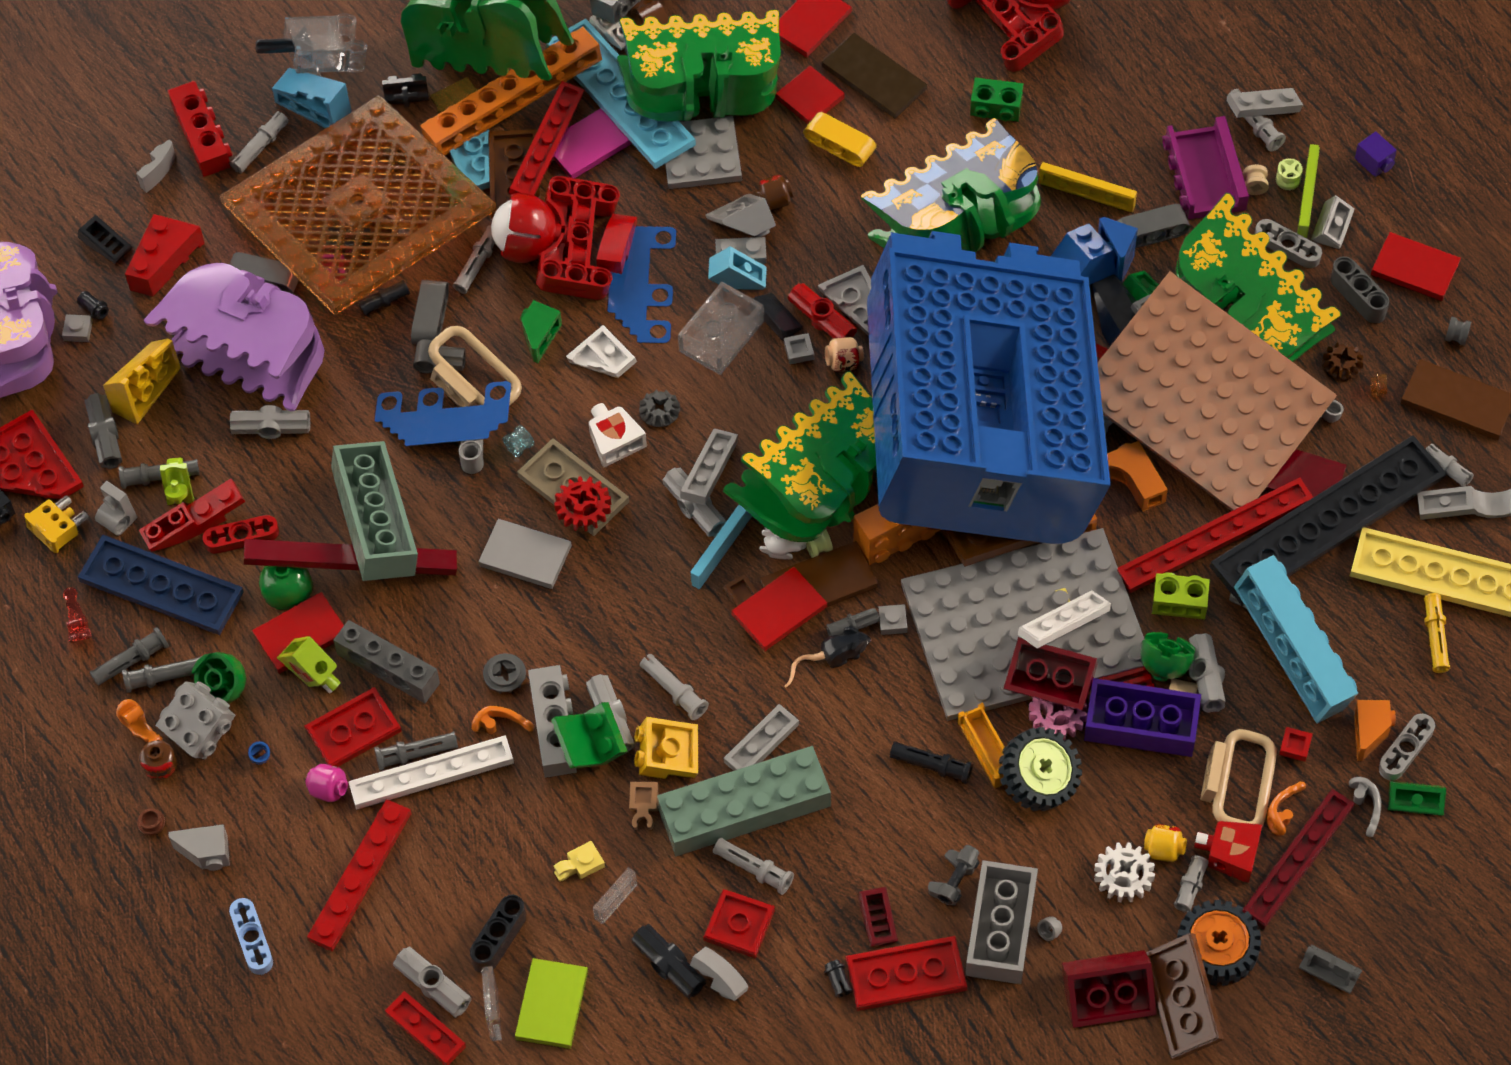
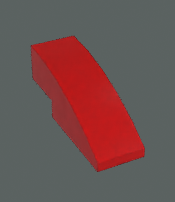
[596,214,637,274]

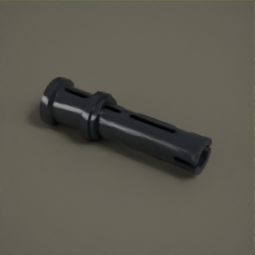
[890,741,974,785]

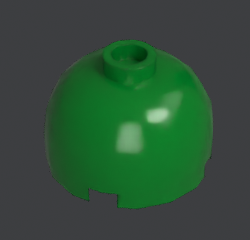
[259,566,313,610]
[1140,632,1196,681]
[192,652,247,704]

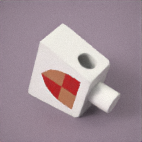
[589,403,647,467]

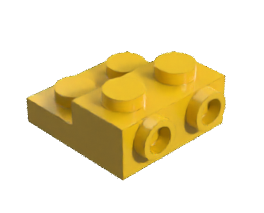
[634,717,698,779]

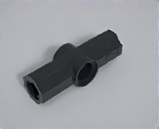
[631,924,706,999]

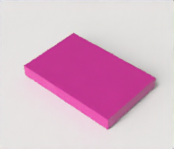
[553,109,632,178]

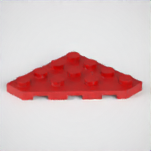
[0,409,84,500]

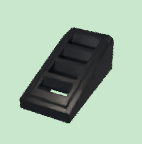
[78,214,132,264]

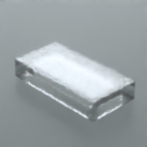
[593,867,637,924]

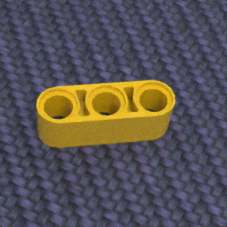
[803,112,876,167]

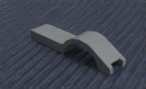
[1417,486,1511,520]

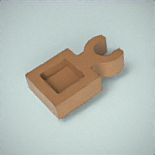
[629,782,659,830]

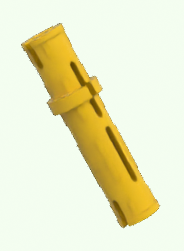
[1424,593,1450,673]

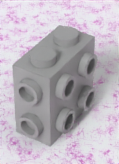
[155,681,236,759]

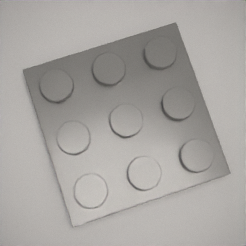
[665,116,742,189]

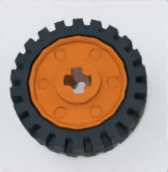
[1177,900,1261,986]

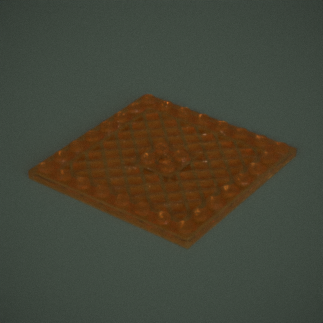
[219,95,497,315]

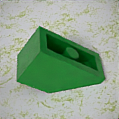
[520,300,562,363]

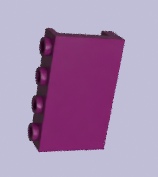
[1162,116,1249,220]

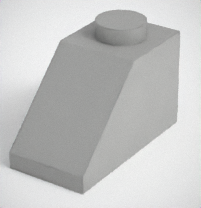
[169,825,230,870]

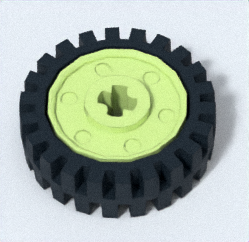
[999,727,1082,811]

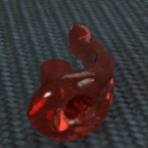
[62,587,92,643]

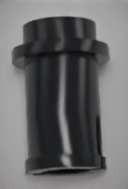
[77,291,109,320]
[824,960,853,998]

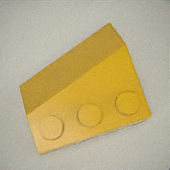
[103,339,181,425]

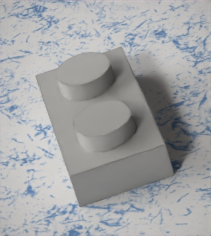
[715,237,766,264]

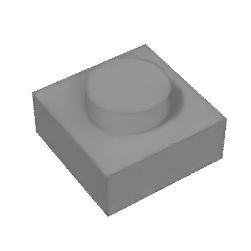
[62,314,93,342]
[784,333,814,364]
[878,604,907,635]

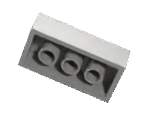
[965,860,1038,984]

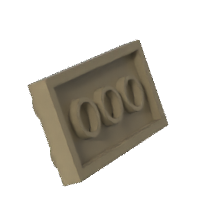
[517,438,629,536]

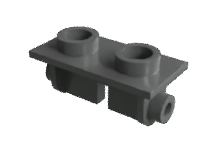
[1299,944,1362,994]

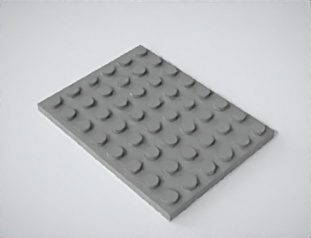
[901,528,1144,721]

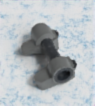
[928,845,979,906]

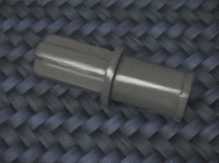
[826,608,879,637]

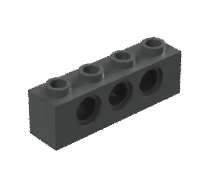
[333,620,440,704]

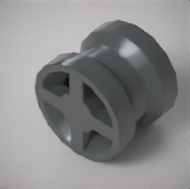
[1445,316,1472,346]

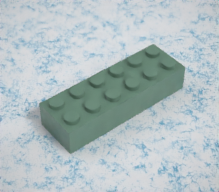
[331,441,418,581]
[657,746,831,856]

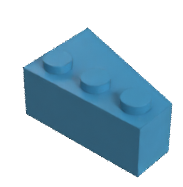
[272,68,352,133]

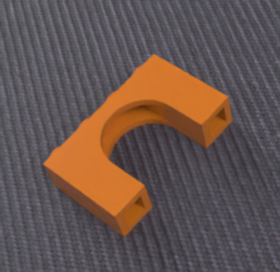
[1084,441,1168,533]

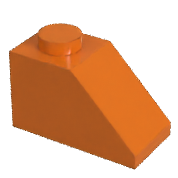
[1354,700,1396,761]

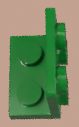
[551,702,628,769]

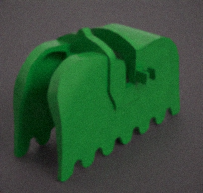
[401,0,574,81]

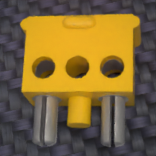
[24,496,88,553]

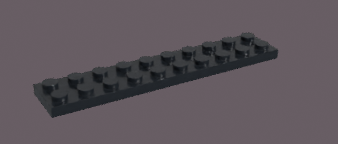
[1209,435,1446,606]

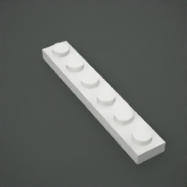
[348,735,514,810]

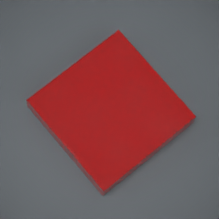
[776,66,845,124]
[703,889,775,959]

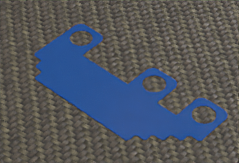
[608,226,676,343]
[375,381,511,446]

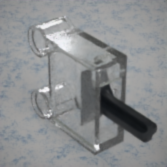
[255,13,368,76]

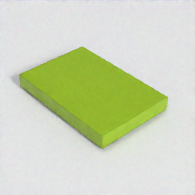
[515,958,588,1049]

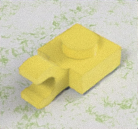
[554,841,605,882]

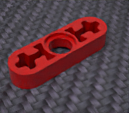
[202,515,279,554]

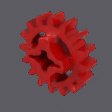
[554,476,612,531]

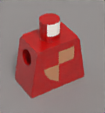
[1194,821,1263,883]

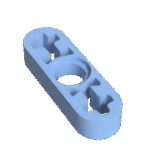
[229,898,273,975]

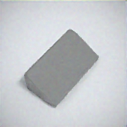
[1311,195,1355,249]

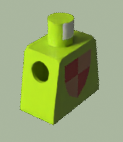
[277,636,341,693]

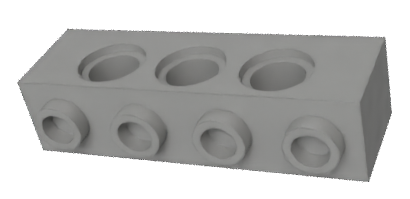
[528,665,577,778]

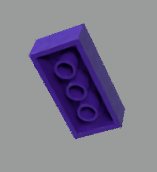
[1084,678,1201,757]

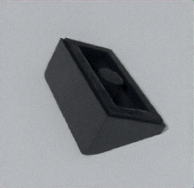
[752,293,803,341]

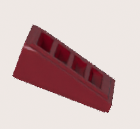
[857,887,898,947]

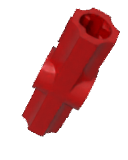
[788,283,857,339]

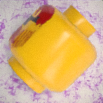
[1144,824,1187,862]

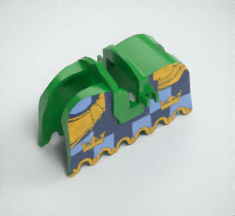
[861,119,1041,253]

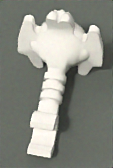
[760,527,807,559]

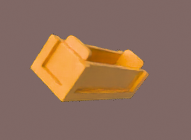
[958,702,1005,789]

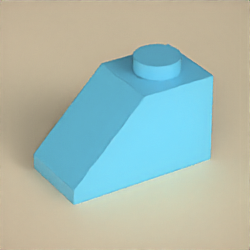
[708,246,767,290]

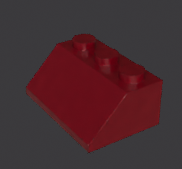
[1003,637,1098,711]
[1062,950,1157,1028]

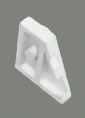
[566,325,637,378]

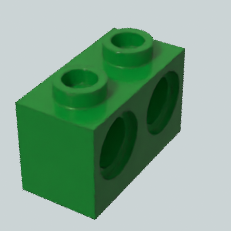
[970,77,1024,122]

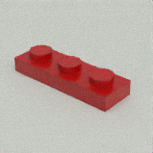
[385,991,466,1065]

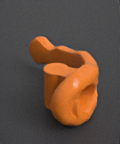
[116,699,163,743]
[472,706,535,734]
[1266,781,1306,836]

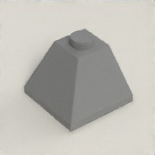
[706,194,776,237]

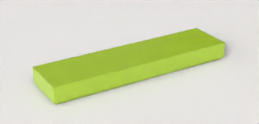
[1297,144,1320,239]

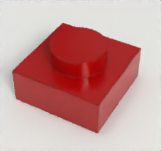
[1279,727,1313,762]

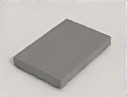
[478,519,572,589]

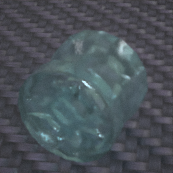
[502,425,535,458]

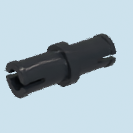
[358,279,410,315]

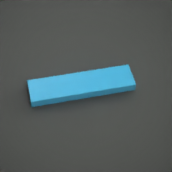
[691,505,752,589]

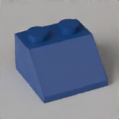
[1051,224,1116,285]

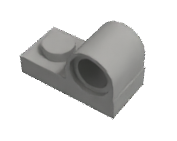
[95,481,138,535]

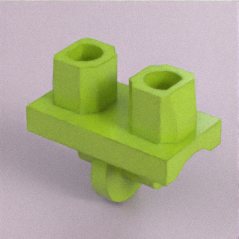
[160,458,194,505]

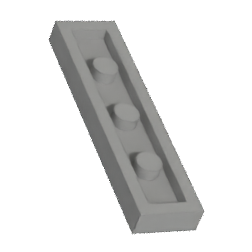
[680,428,738,505]

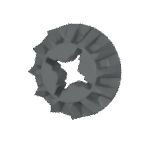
[639,389,680,427]
[483,653,526,694]

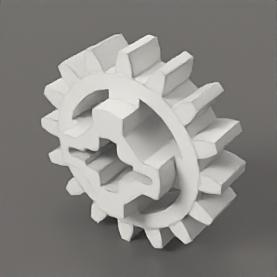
[1094,842,1155,902]

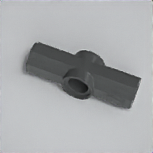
[84,393,123,469]

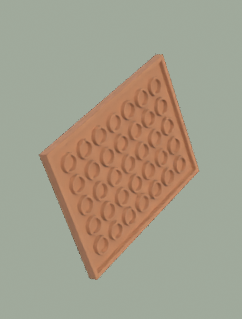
[1098,271,1337,511]

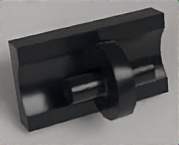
[382,73,429,107]

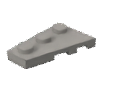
[818,265,871,336]

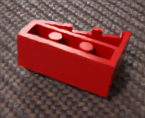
[125,214,205,296]

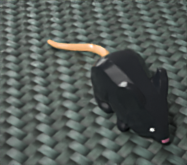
[785,627,871,687]

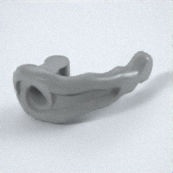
[1349,777,1381,838]

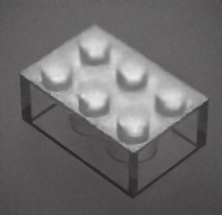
[678,282,764,375]

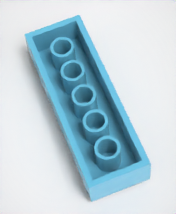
[1234,555,1358,724]

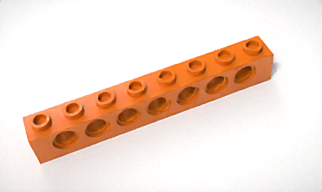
[420,27,602,158]

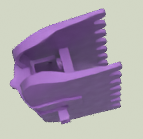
[144,263,325,411]

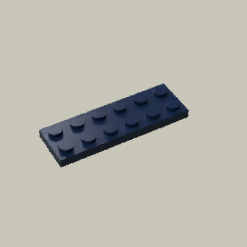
[78,535,244,635]

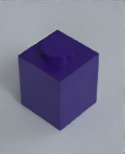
[1355,131,1397,177]

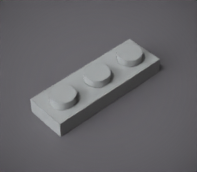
[1227,88,1303,118]
[724,704,799,771]

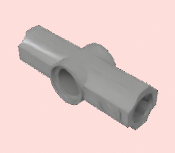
[230,405,311,439]
[662,467,726,537]
[1189,633,1226,713]
[586,674,635,754]
[393,946,472,1018]

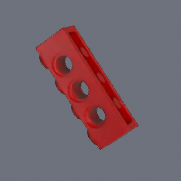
[167,80,233,177]

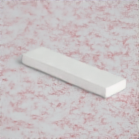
[1018,590,1111,648]

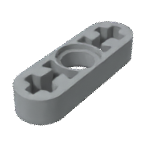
[1255,219,1322,268]
[1379,714,1435,780]

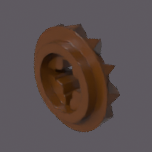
[1322,342,1364,379]

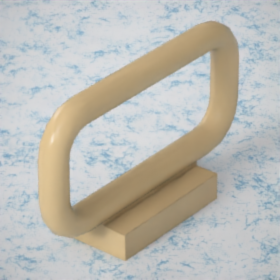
[428,326,522,407]
[1200,729,1277,825]

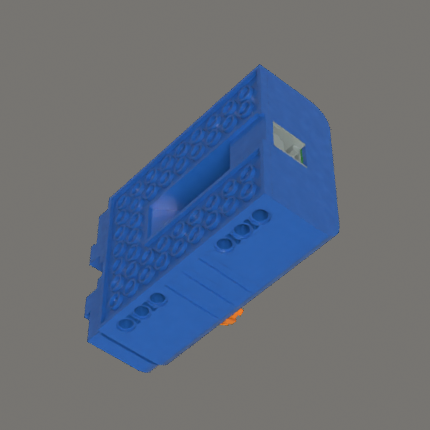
[867,231,1111,544]

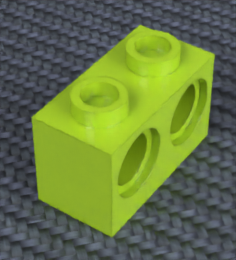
[1152,573,1210,620]

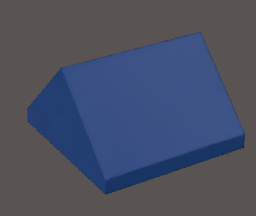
[1098,217,1138,282]

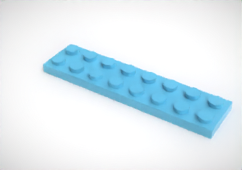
[546,18,696,169]

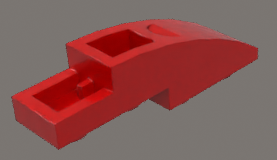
[139,479,246,552]

